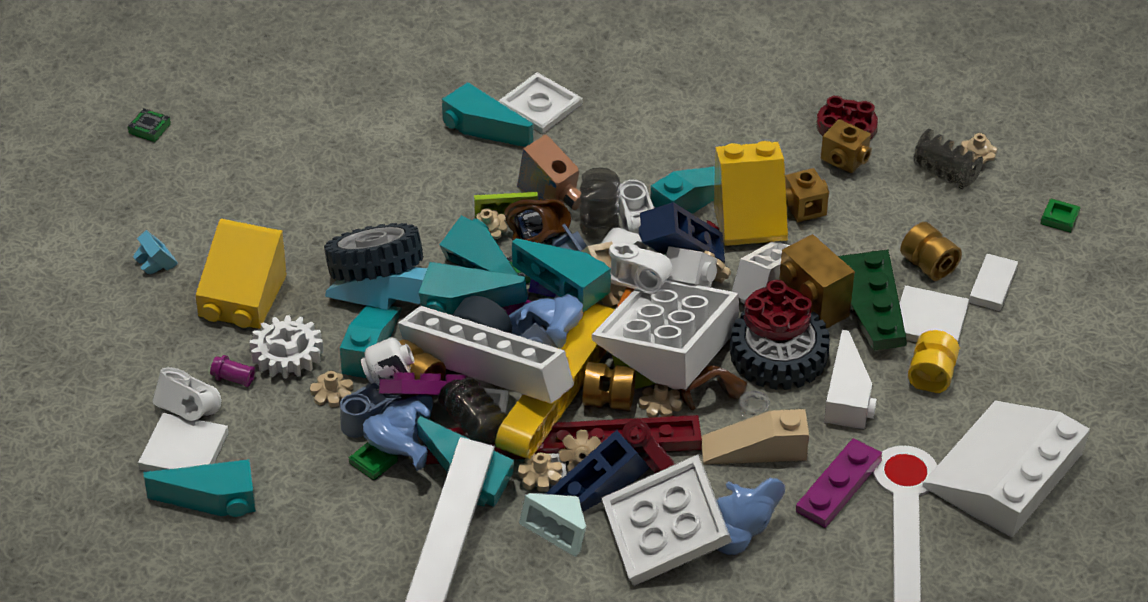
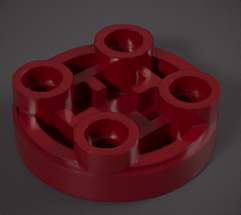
[816,96,878,139]
[744,280,812,341]

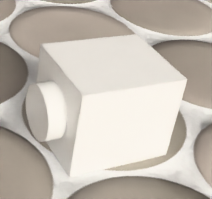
[666,246,717,288]

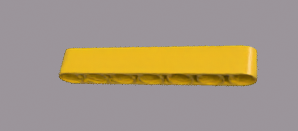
[495,303,615,459]

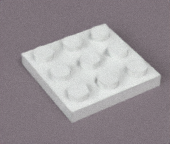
[602,455,732,586]

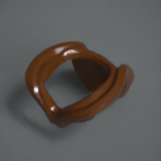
[505,199,571,244]
[678,366,747,410]

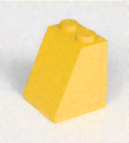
[714,141,788,246]
[195,219,287,329]

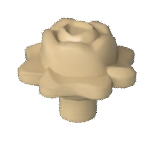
[959,133,997,165]
[472,209,508,239]

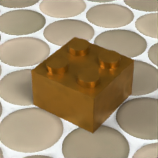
[779,234,855,329]

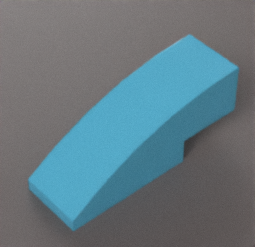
[325,266,427,310]

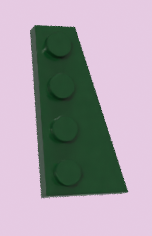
[838,249,907,351]

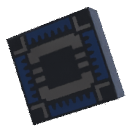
[514,210,543,239]

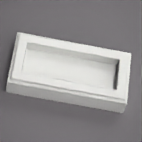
[969,254,1018,311]

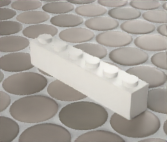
[398,306,574,403]

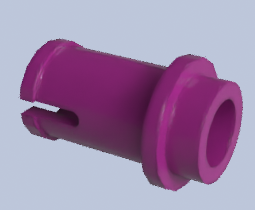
[210,355,256,387]

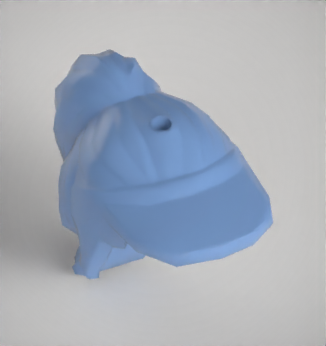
[509,294,584,349]
[363,394,433,471]
[716,478,785,554]

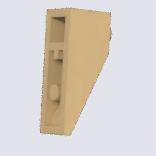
[702,409,809,464]

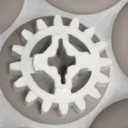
[250,315,323,378]

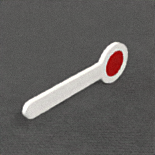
[873,446,938,602]

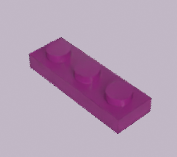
[379,373,480,396]
[796,438,882,528]

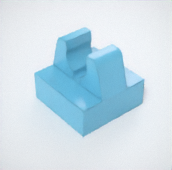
[133,230,178,274]

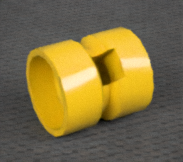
[908,330,960,393]

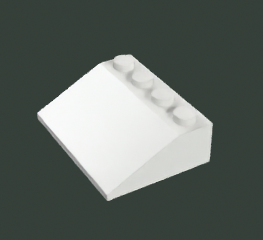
[592,279,739,389]
[922,401,1090,537]

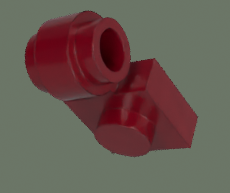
[622,420,676,474]

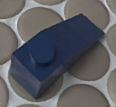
[639,202,725,263]
[545,430,650,512]

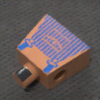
[517,134,586,210]

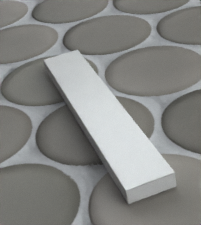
[405,437,494,602]

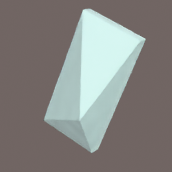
[519,493,586,557]

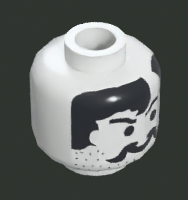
[361,338,415,386]

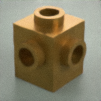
[820,119,872,173]
[785,168,829,222]

